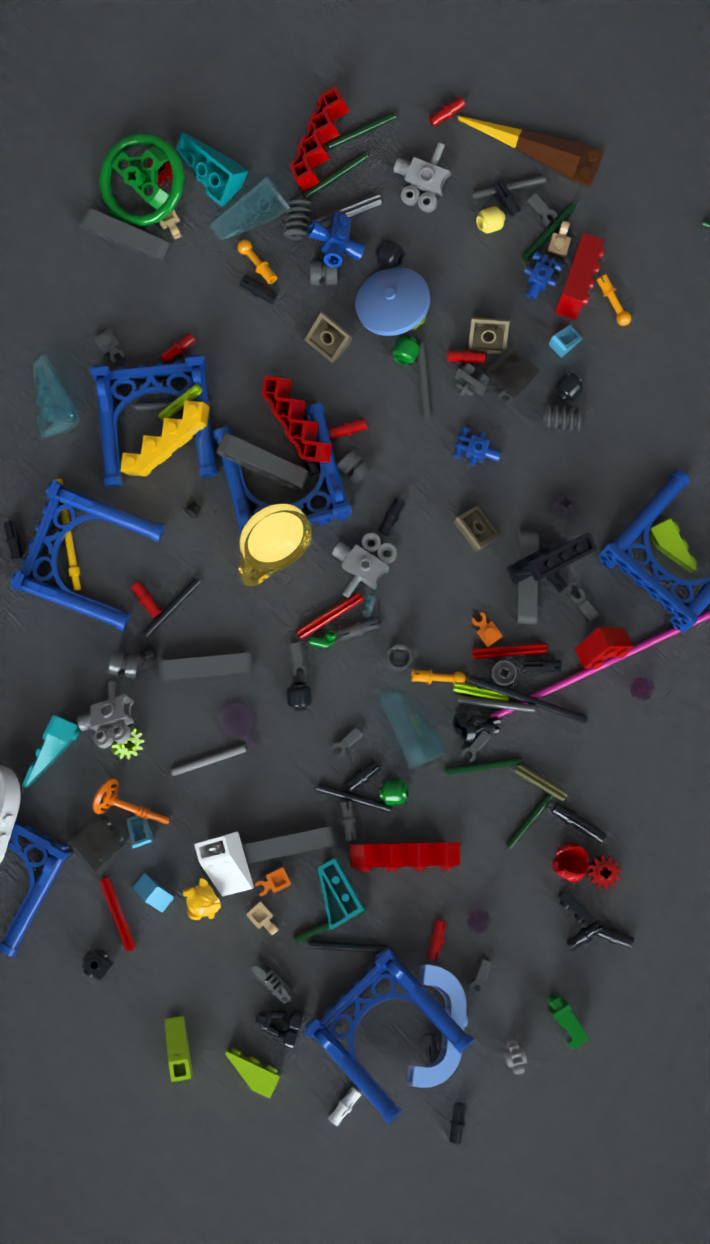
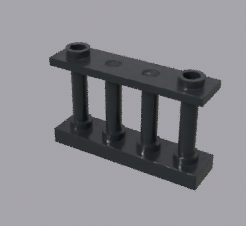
[506,532,597,585]

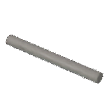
[171,745,246,776]

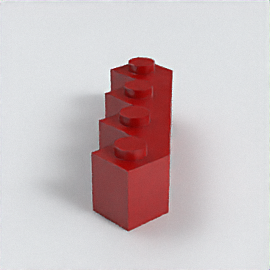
[289,86,350,191]
[262,375,332,463]
[350,842,460,872]

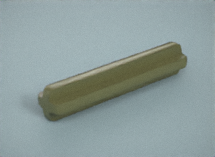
[515,764,568,801]

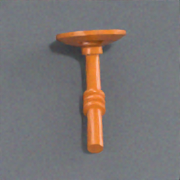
[93,778,170,825]

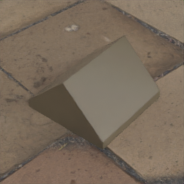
[304,311,352,363]
[468,317,510,355]
[454,505,500,553]

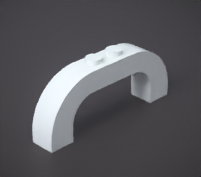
[0,765,20,863]

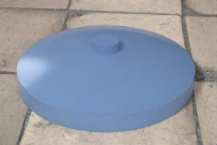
[355,267,431,336]

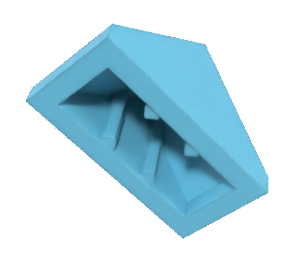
[548,325,583,358]
[126,816,155,848]
[132,873,175,912]

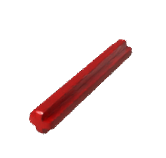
[296,592,364,639]
[472,643,548,659]
[99,877,136,952]

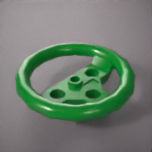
[99,132,185,227]

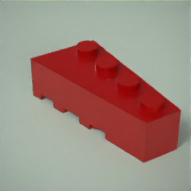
[555,232,605,321]

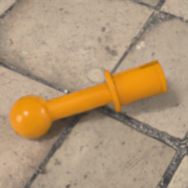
[237,239,277,284]
[596,274,631,326]
[411,669,467,684]

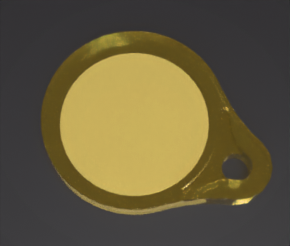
[238,504,312,587]

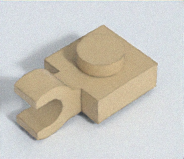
[160,210,181,239]
[547,221,571,257]
[246,901,279,935]

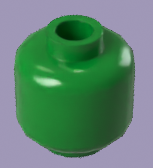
[392,336,420,365]
[379,779,409,805]

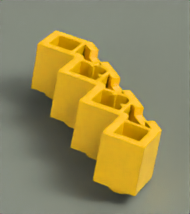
[121,400,210,477]

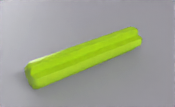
[158,384,203,422]
[453,682,509,702]

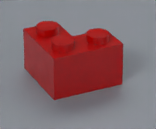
[574,627,633,669]

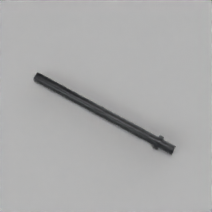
[467,675,588,723]

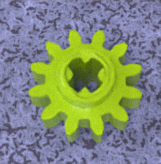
[110,725,144,760]

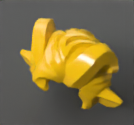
[183,878,221,920]

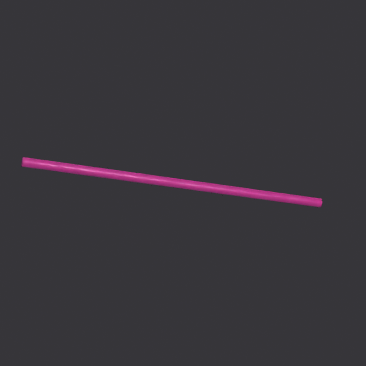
[489,610,710,718]

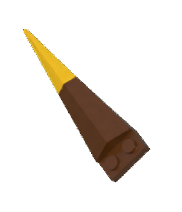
[458,116,604,188]

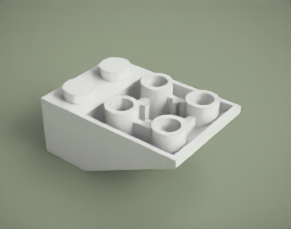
[194,831,254,896]

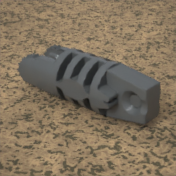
[251,958,294,1004]

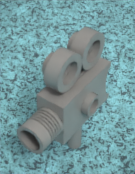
[393,142,451,213]
[332,533,397,598]
[77,681,134,749]

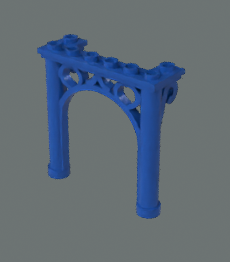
[89,354,218,488]
[213,403,352,544]
[597,469,710,632]
[10,480,166,631]
[0,818,73,957]
[302,949,474,1124]

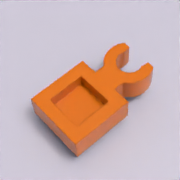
[471,612,503,647]
[255,867,292,896]

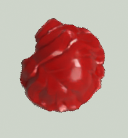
[552,842,589,882]

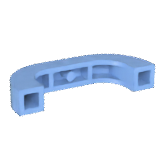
[407,965,468,1088]

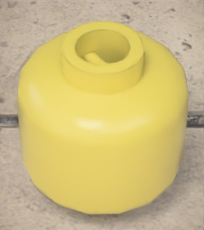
[476,206,505,234]

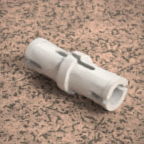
[328,1086,362,1126]

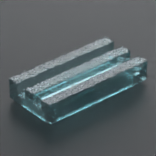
[363,595,376,619]

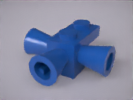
[307,211,365,267]

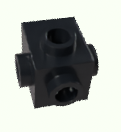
[81,949,114,981]

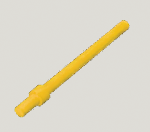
[56,479,81,591]

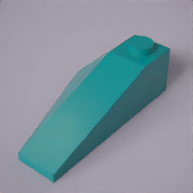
[176,132,248,207]
[22,715,81,788]

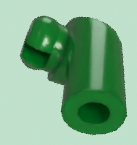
[309,630,337,648]

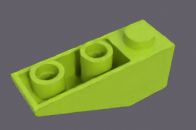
[649,519,697,573]
[164,1016,193,1082]
[225,1048,281,1099]

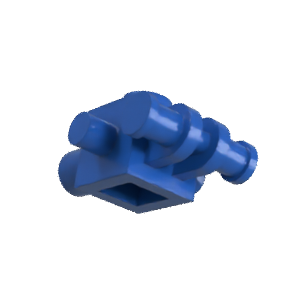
[524,251,563,300]
[452,427,502,466]

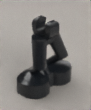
[453,713,501,742]
[255,1009,304,1050]

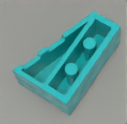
[318,858,366,930]

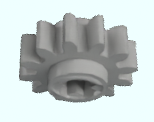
[504,1038,527,1075]

